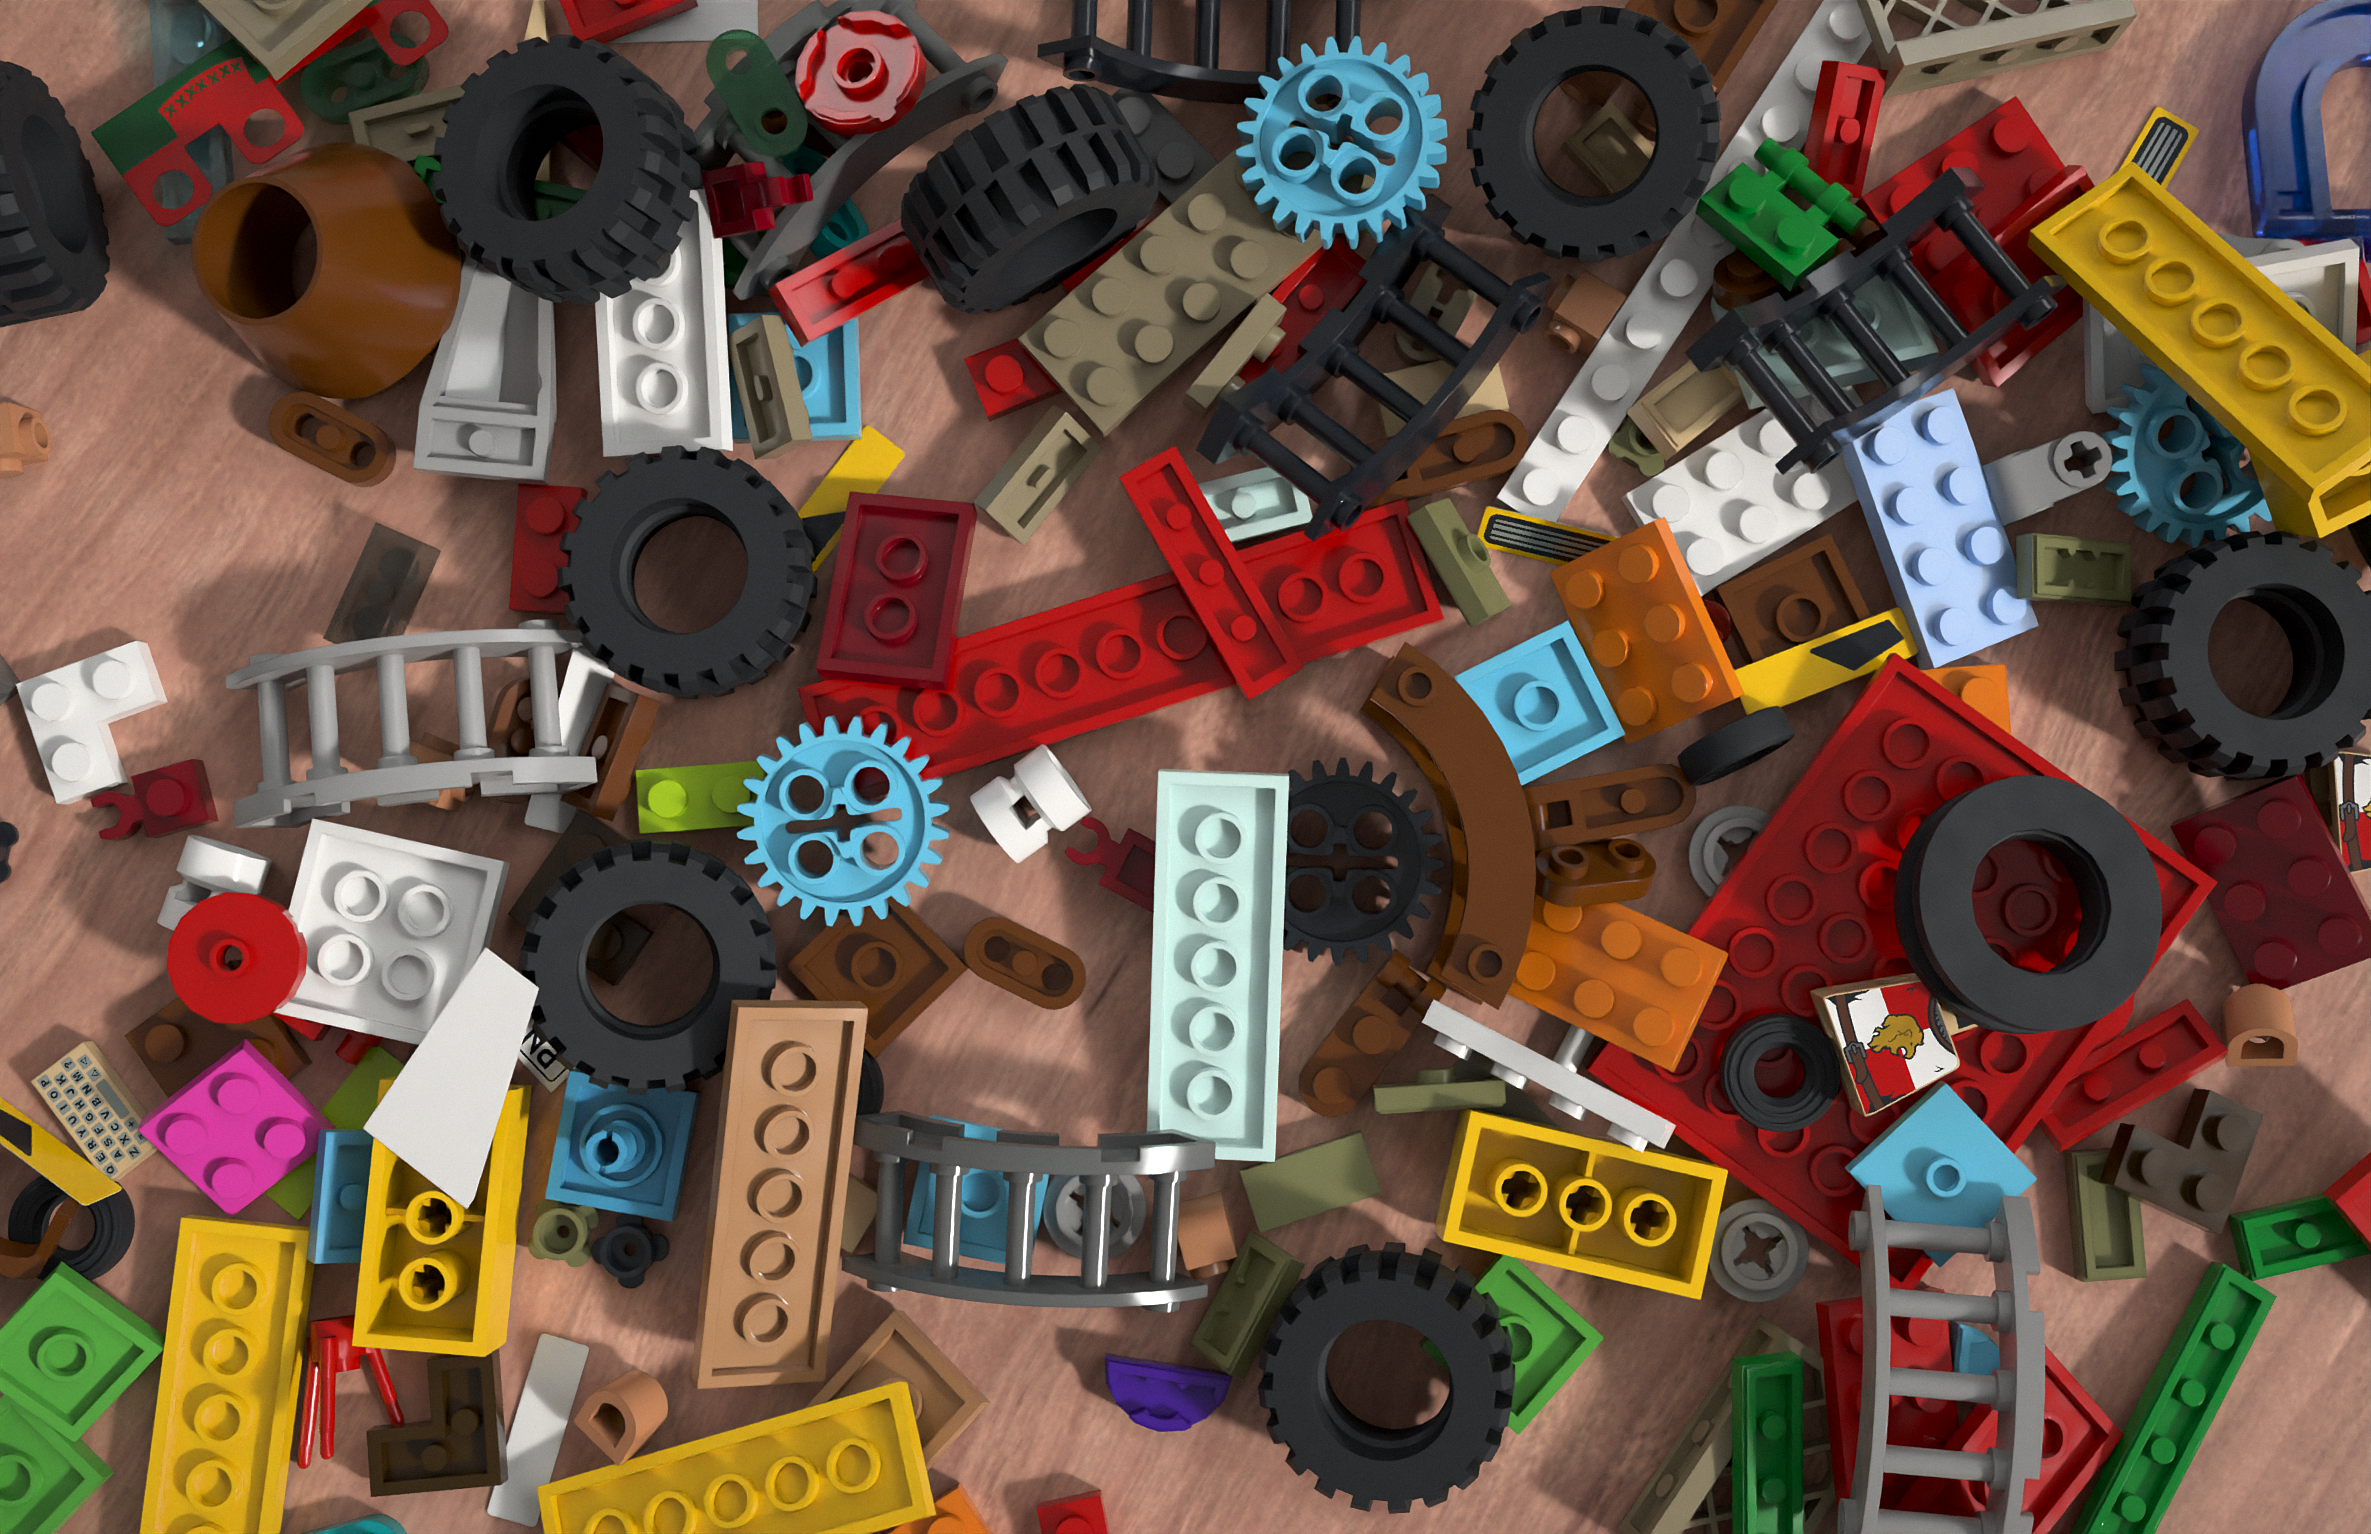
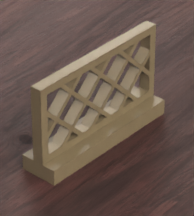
[1857,0,2137,99]
[1617,1315,1836,1534]

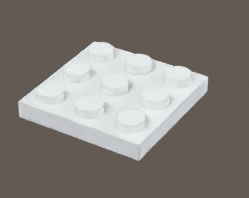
[274,818,510,1045]

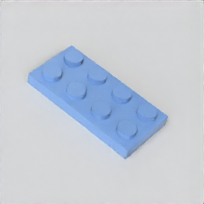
[1842,388,2039,671]

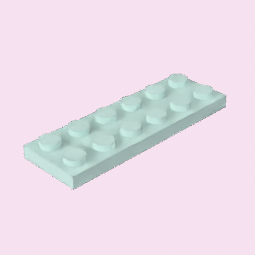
[1147,769,1289,1162]

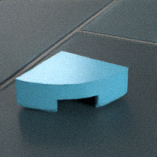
[1950,1321,2000,1376]

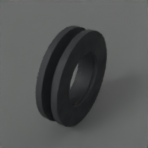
[1894,775,2162,1034]

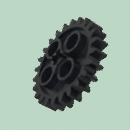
[1284,757,1445,966]

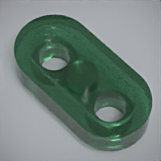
[706,29,808,158]
[300,32,429,125]

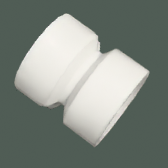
[970,744,1092,863]
[157,835,272,947]

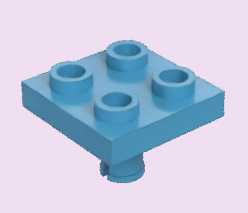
[545,1069,701,1221]

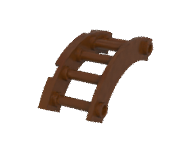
[1359,641,1536,1010]

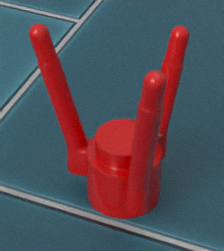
[297,1315,404,1469]

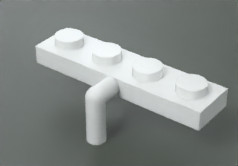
[1422,1000,1676,1153]

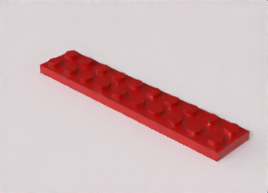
[797,499,1444,811]

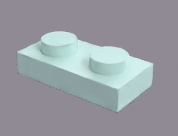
[1198,467,1312,544]

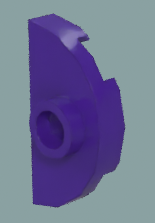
[1105,1353,1233,1432]

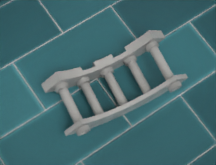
[225,619,597,828]
[1837,1184,2045,1534]

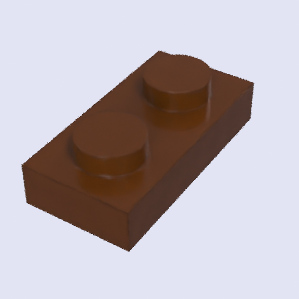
[560,682,660,822]

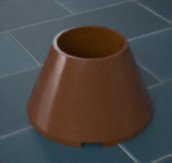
[191,142,461,400]

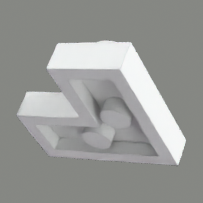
[16,640,168,805]

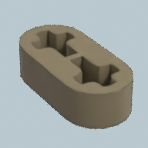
[1393,254,1478,367]

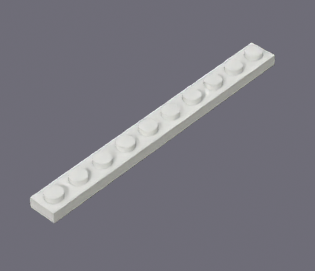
[1493,0,1872,522]

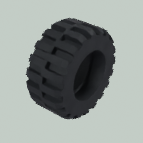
[1467,6,1722,262]
[433,34,700,305]
[0,60,110,328]
[901,84,1159,314]
[557,445,818,699]
[2114,530,2371,781]
[518,838,777,1095]
[1258,1242,1515,1514]

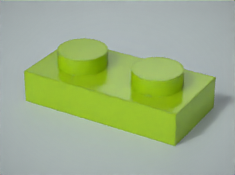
[636,761,768,835]

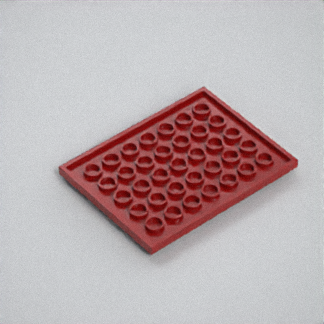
[1585,653,2217,1290]

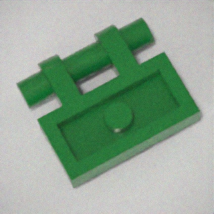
[1695,137,1868,292]

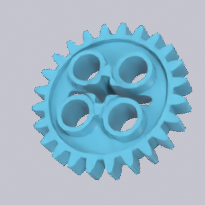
[1236,36,1447,249]
[2100,363,2272,547]
[737,715,950,926]

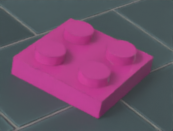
[138,1039,336,1217]

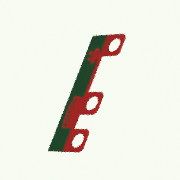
[90,0,449,227]

